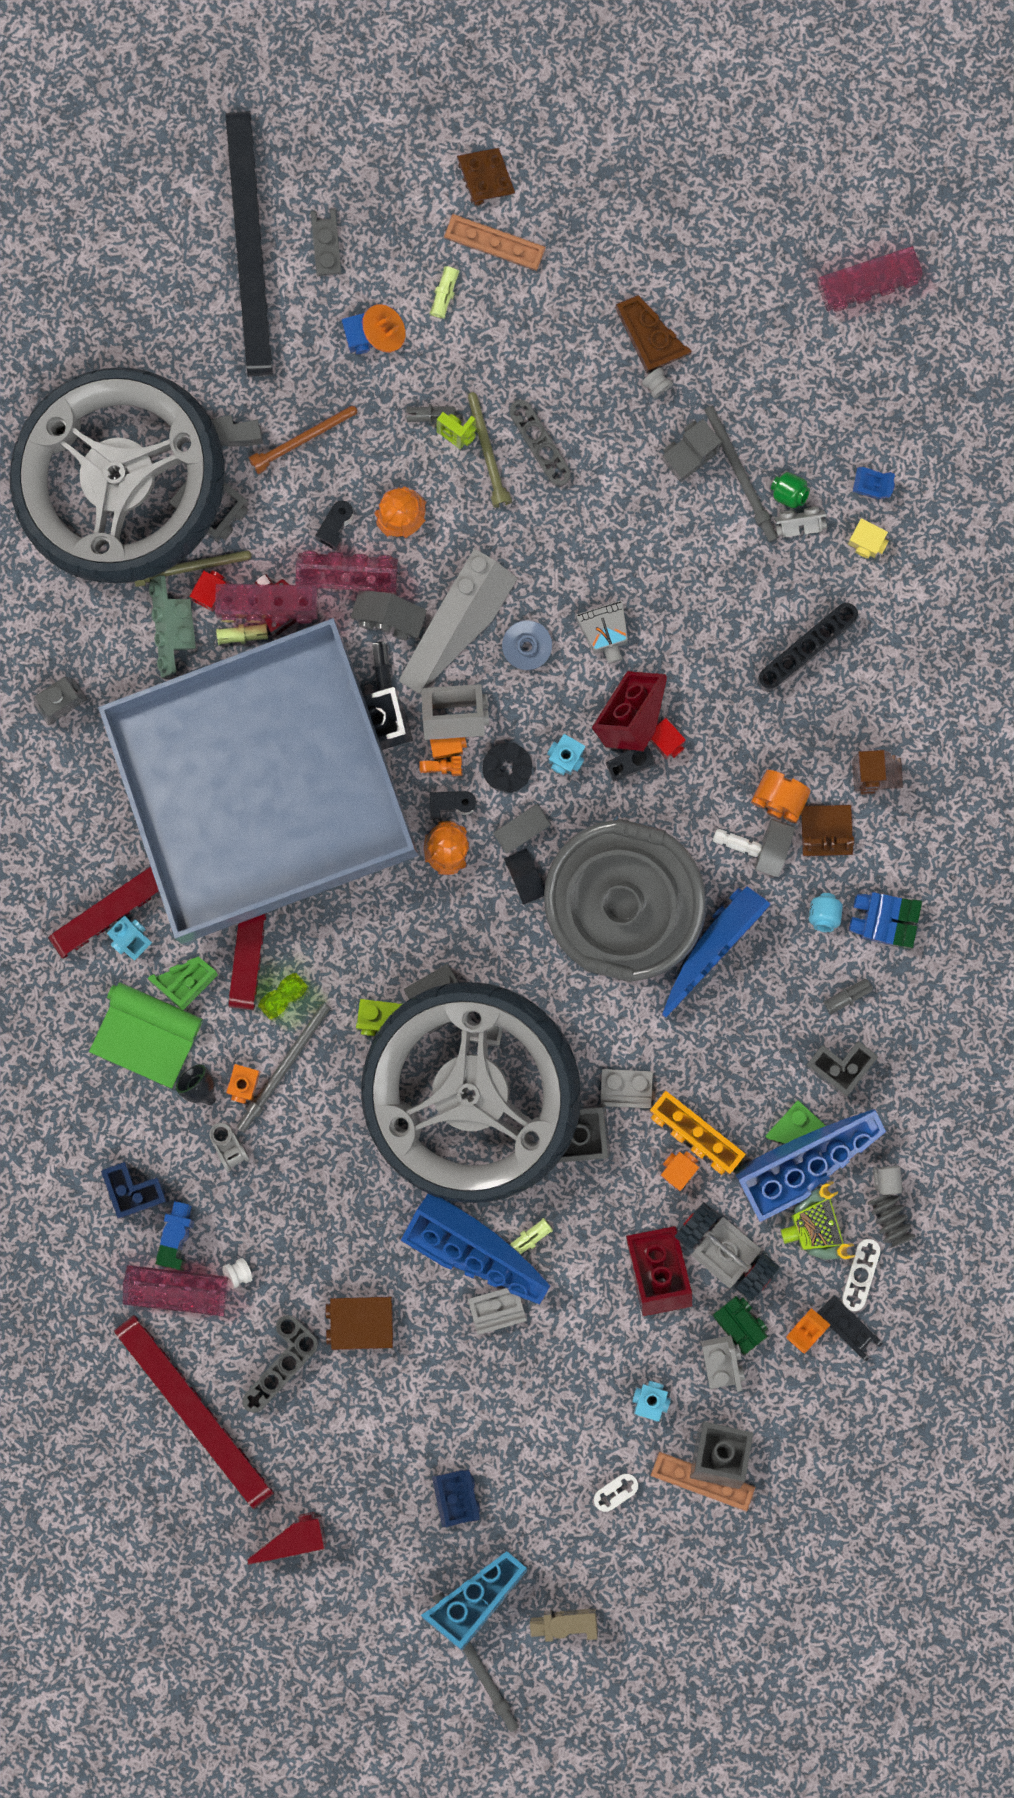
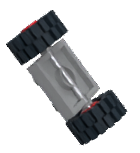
[674,1202,780,1302]

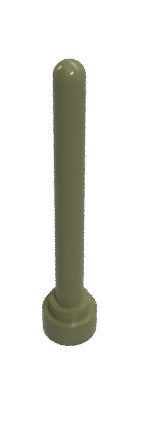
[468,392,512,508]
[135,550,252,587]

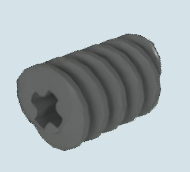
[868,1194,916,1249]

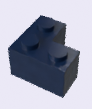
[101,1162,169,1219]

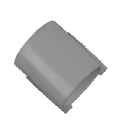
[209,1123,250,1172]
[873,1165,903,1195]

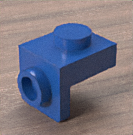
[853,467,895,499]

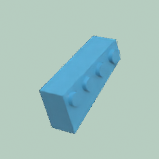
[421,1551,527,1651]

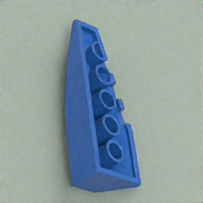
[661,886,771,1019]
[733,1109,886,1222]
[401,1194,550,1305]

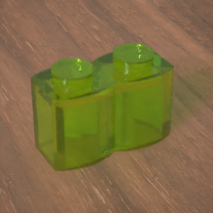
[258,973,309,1021]

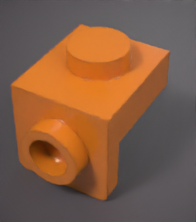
[786,1308,830,1354]

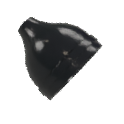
[176,1064,216,1105]

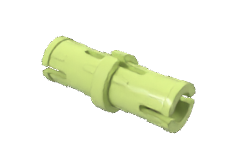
[430,266,459,319]
[216,623,268,645]
[509,1218,553,1255]

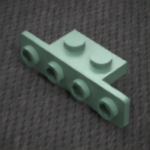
[149,575,196,678]

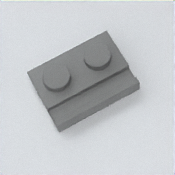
[600,1069,653,1108]
[468,1288,527,1335]

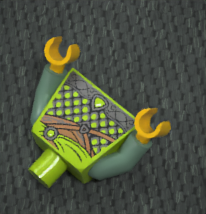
[780,1181,856,1260]

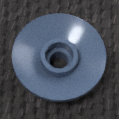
[502,620,552,670]

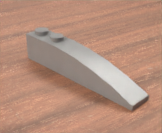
[399,549,518,694]

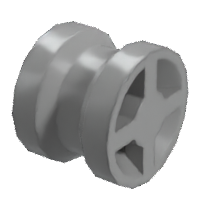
[642,368,673,399]

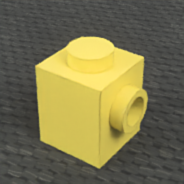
[848,518,889,559]

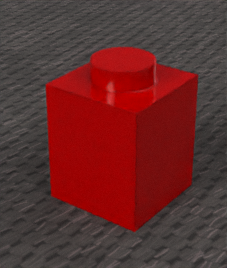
[189,570,227,612]
[650,718,686,759]

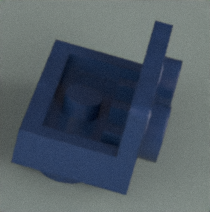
[432,1469,480,1527]

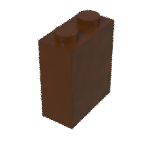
[325,1296,393,1350]

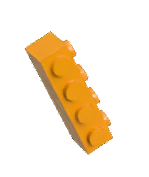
[649,1091,746,1175]

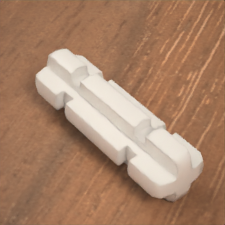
[713,829,762,857]

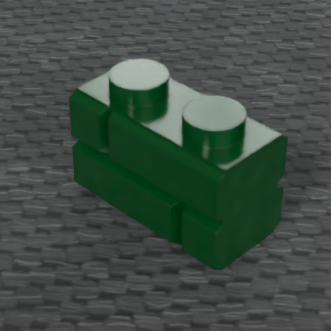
[711,1296,768,1355]

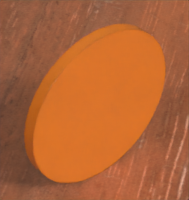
[362,304,406,353]

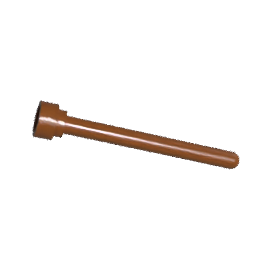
[248,406,358,475]

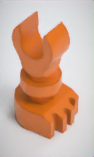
[419,756,462,776]

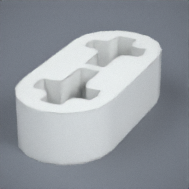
[594,1474,638,1512]

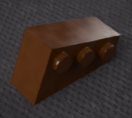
[852,750,903,795]

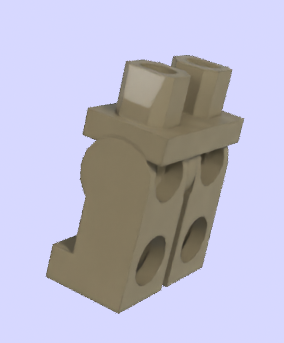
[530,1608,598,1642]

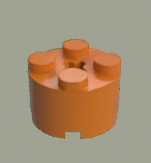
[751,770,811,823]

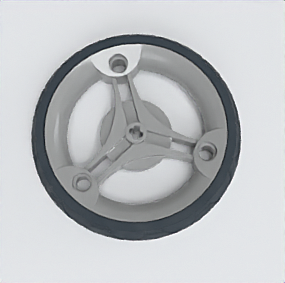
[10,367,225,584]
[361,982,581,1203]

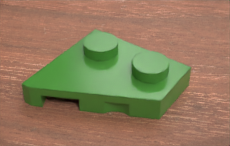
[148,956,218,1010]
[765,1100,826,1144]

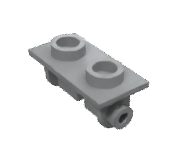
[774,507,827,538]

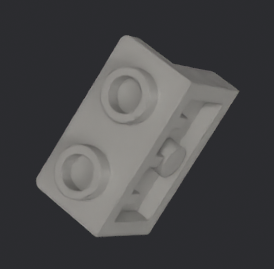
[701,1335,745,1392]

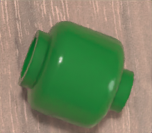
[771,472,810,509]

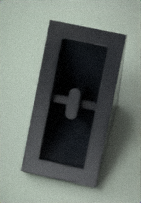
[504,849,544,905]

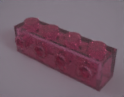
[817,246,923,312]
[295,551,398,593]
[215,584,318,624]
[123,1265,228,1316]

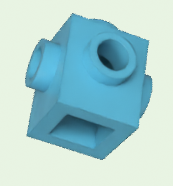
[547,734,586,776]
[107,915,152,961]
[632,1381,671,1422]

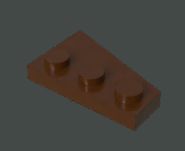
[615,295,692,373]

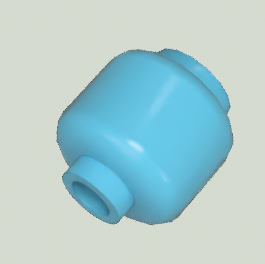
[809,893,843,932]

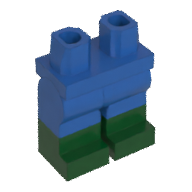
[849,892,922,950]
[155,1201,194,1271]

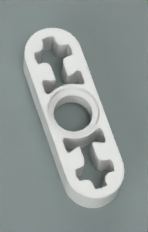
[842,1239,880,1311]

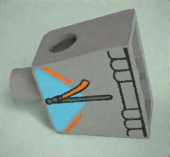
[576,600,628,664]

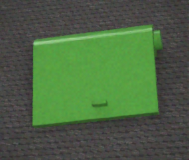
[89,982,203,1089]

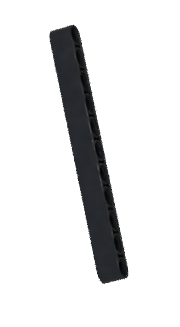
[225,111,273,377]

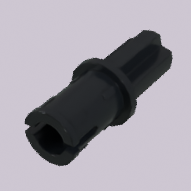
[372,641,392,692]

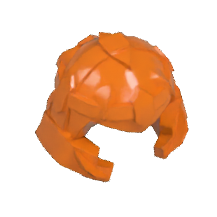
[374,486,426,538]
[423,821,469,875]

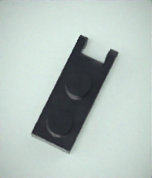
[817,1295,883,1362]

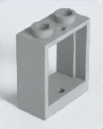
[421,684,489,740]

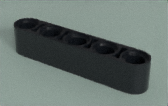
[757,603,858,692]

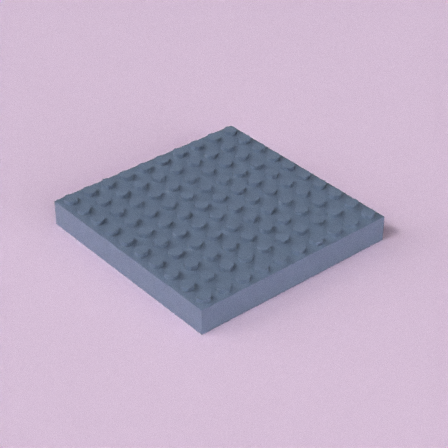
[98,618,419,944]

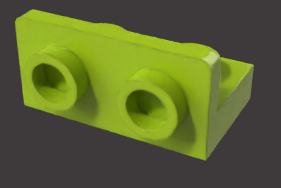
[437,412,477,449]
[356,999,402,1036]

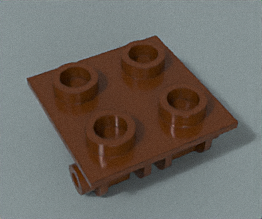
[457,148,515,206]
[801,805,854,856]

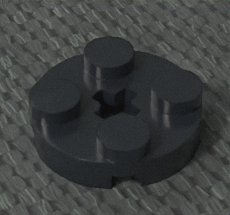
[482,743,532,793]

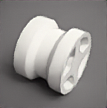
[222,1258,252,1289]

